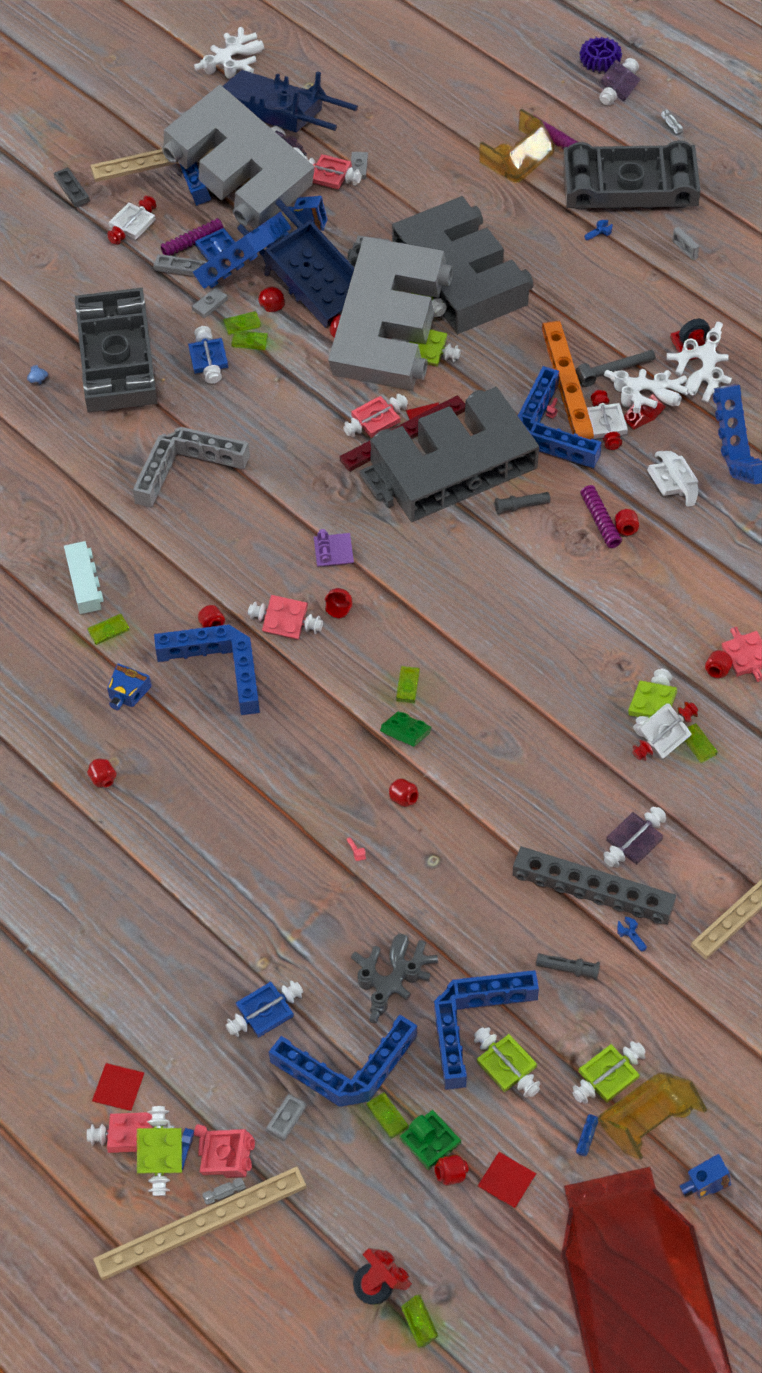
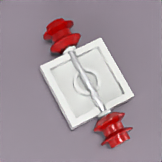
[107,195,157,245]
[587,390,628,450]
[632,702,698,761]

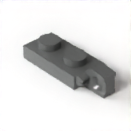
[360,464,394,508]

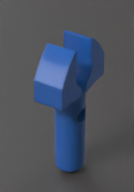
[584,220,613,241]
[617,917,647,952]
[182,1128,194,1170]

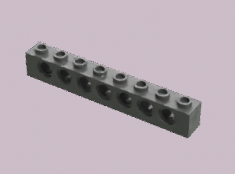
[512,846,676,925]

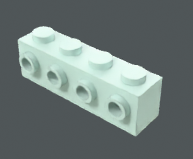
[64,541,103,614]

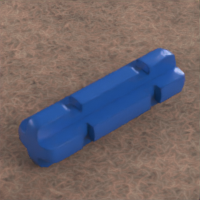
[576,1114,599,1156]

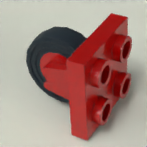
[670,318,712,361]
[353,1248,412,1305]

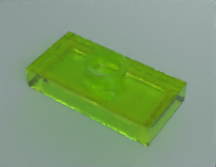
[223,311,261,335]
[232,330,269,350]
[87,614,130,645]
[396,666,420,703]
[684,723,718,763]
[366,1092,409,1139]
[401,1295,438,1348]

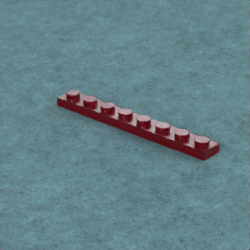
[340,395,465,472]

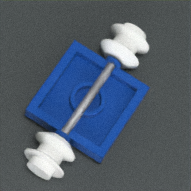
[188,326,228,384]
[226,980,303,1038]

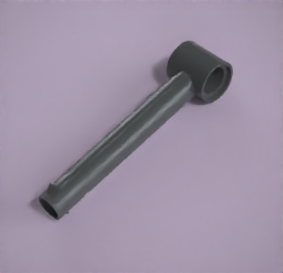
[576,350,656,387]

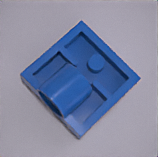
[195,228,241,261]

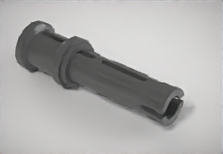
[494,492,551,514]
[536,953,600,981]

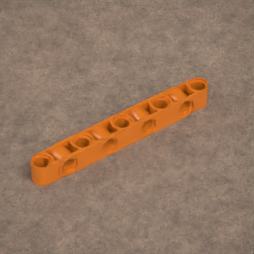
[542,320,594,440]

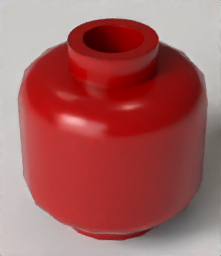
[614,509,640,536]
[198,605,225,628]
[705,650,733,679]
[87,758,117,788]
[389,778,419,807]
[434,1154,469,1186]

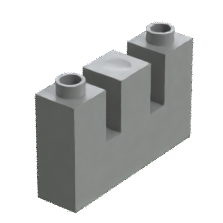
[162,85,315,229]
[328,237,453,391]

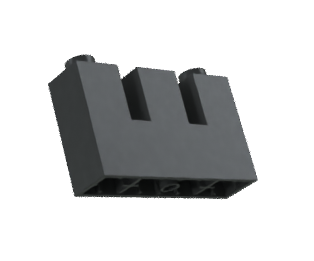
[392,196,534,335]
[371,387,539,523]

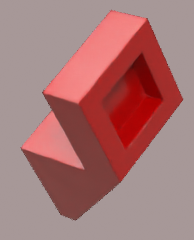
[624,394,666,429]

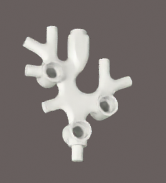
[194,27,264,79]
[667,322,732,403]
[604,369,689,413]

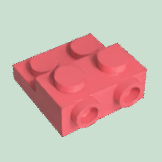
[199,1129,255,1178]

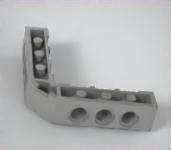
[133,427,250,507]

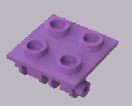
[314,529,354,567]

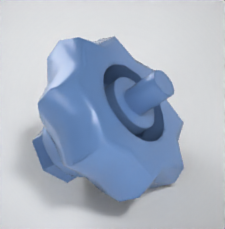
[27,365,48,384]

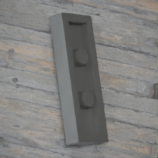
[53,167,90,207]

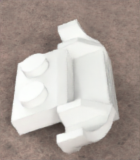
[647,451,698,507]

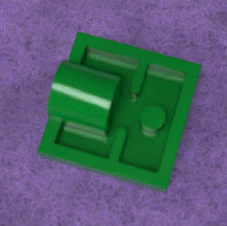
[380,711,432,747]
[400,1109,461,1170]

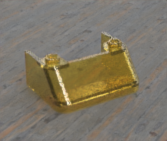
[479,109,555,182]
[598,1072,707,1160]

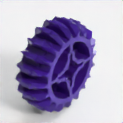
[579,37,622,73]

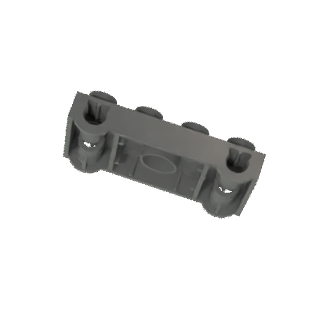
[563,140,701,210]
[75,287,158,412]

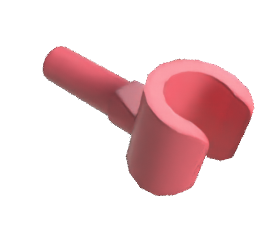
[546,398,558,419]
[347,837,366,861]
[194,1124,208,1156]

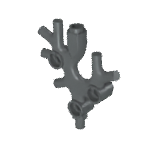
[351,934,438,1024]

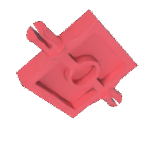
[722,627,762,682]

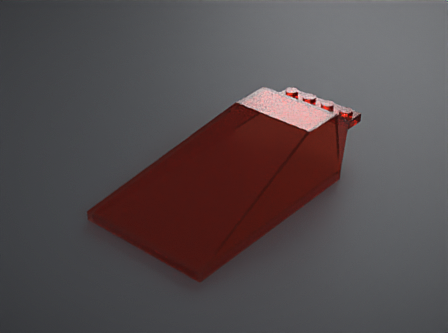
[561,1167,733,1373]

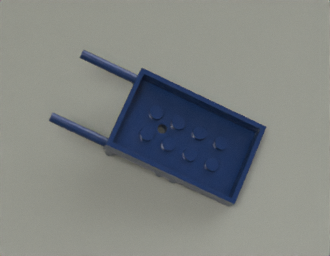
[223,70,358,133]
[237,199,355,328]

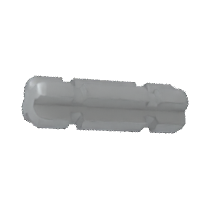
[661,109,683,134]
[202,1178,245,1205]

